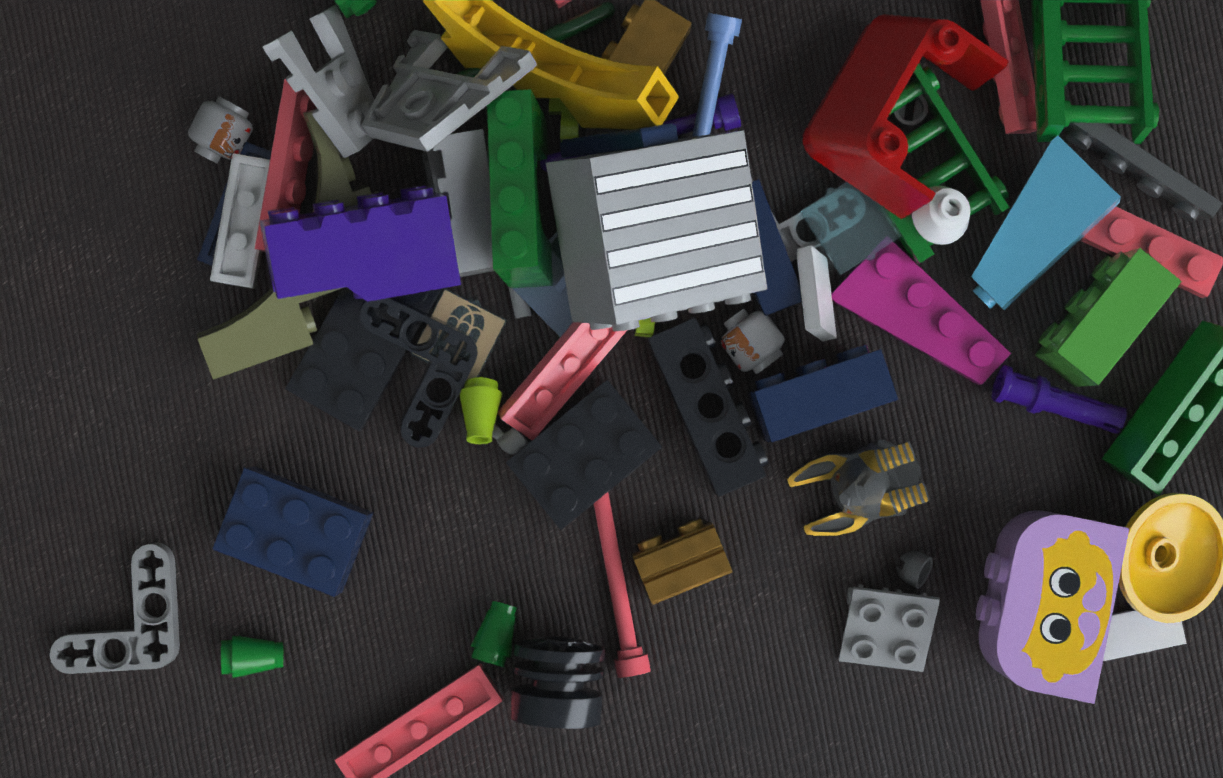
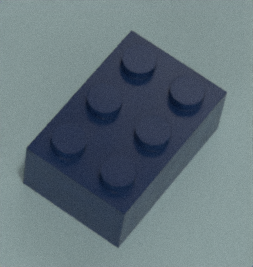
[747,344,898,442]
[212,466,374,597]

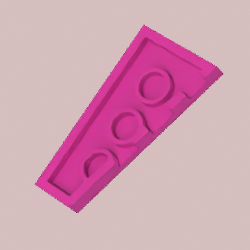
[831,236,1011,385]

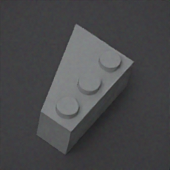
[422,129,494,277]

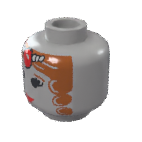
[188,96,253,164]
[721,309,785,374]

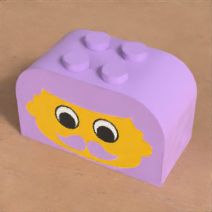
[976,510,1129,704]

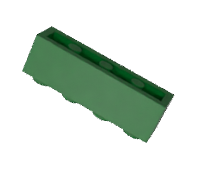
[1102,320,1223,495]

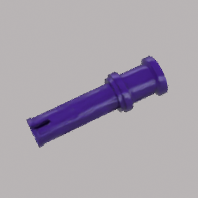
[992,365,1127,434]

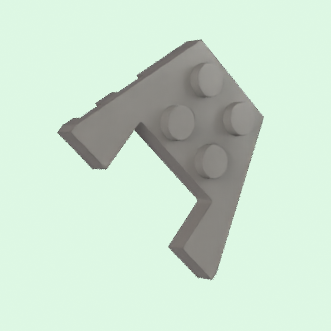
[263,5,374,158]
[361,30,537,152]

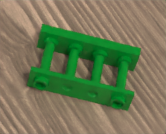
[1031,0,1159,144]
[875,64,1010,264]

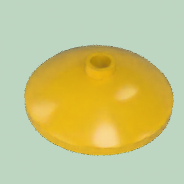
[1119,493,1223,623]

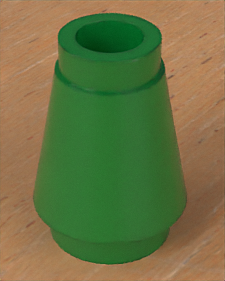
[470,601,517,667]
[221,635,284,678]

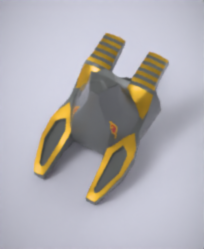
[787,439,930,536]

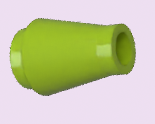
[460,377,502,444]

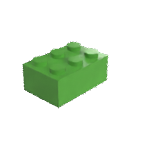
[1035,248,1182,387]

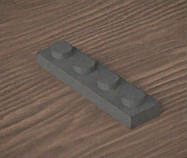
[1063,123,1223,222]

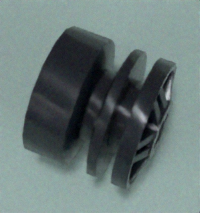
[510,636,605,729]

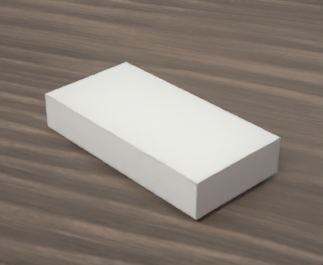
[796,245,837,341]

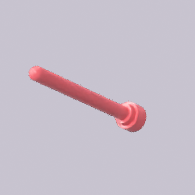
[593,492,651,678]

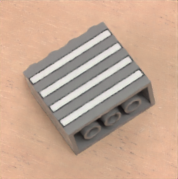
[546,130,767,331]

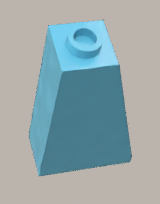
[971,135,1121,310]

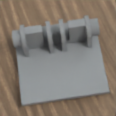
[839,584,940,672]

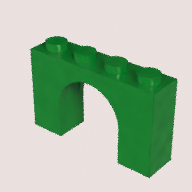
[487,89,553,288]

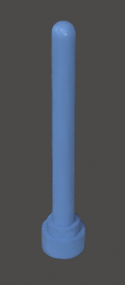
[692,13,742,137]

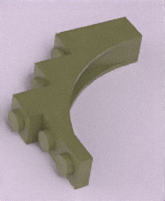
[197,109,378,380]

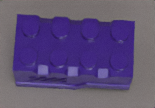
[259,185,461,302]

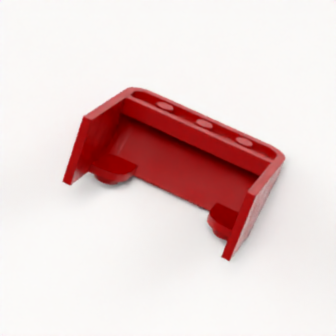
[803,14,1009,219]

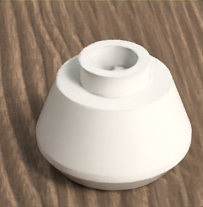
[912,186,970,245]

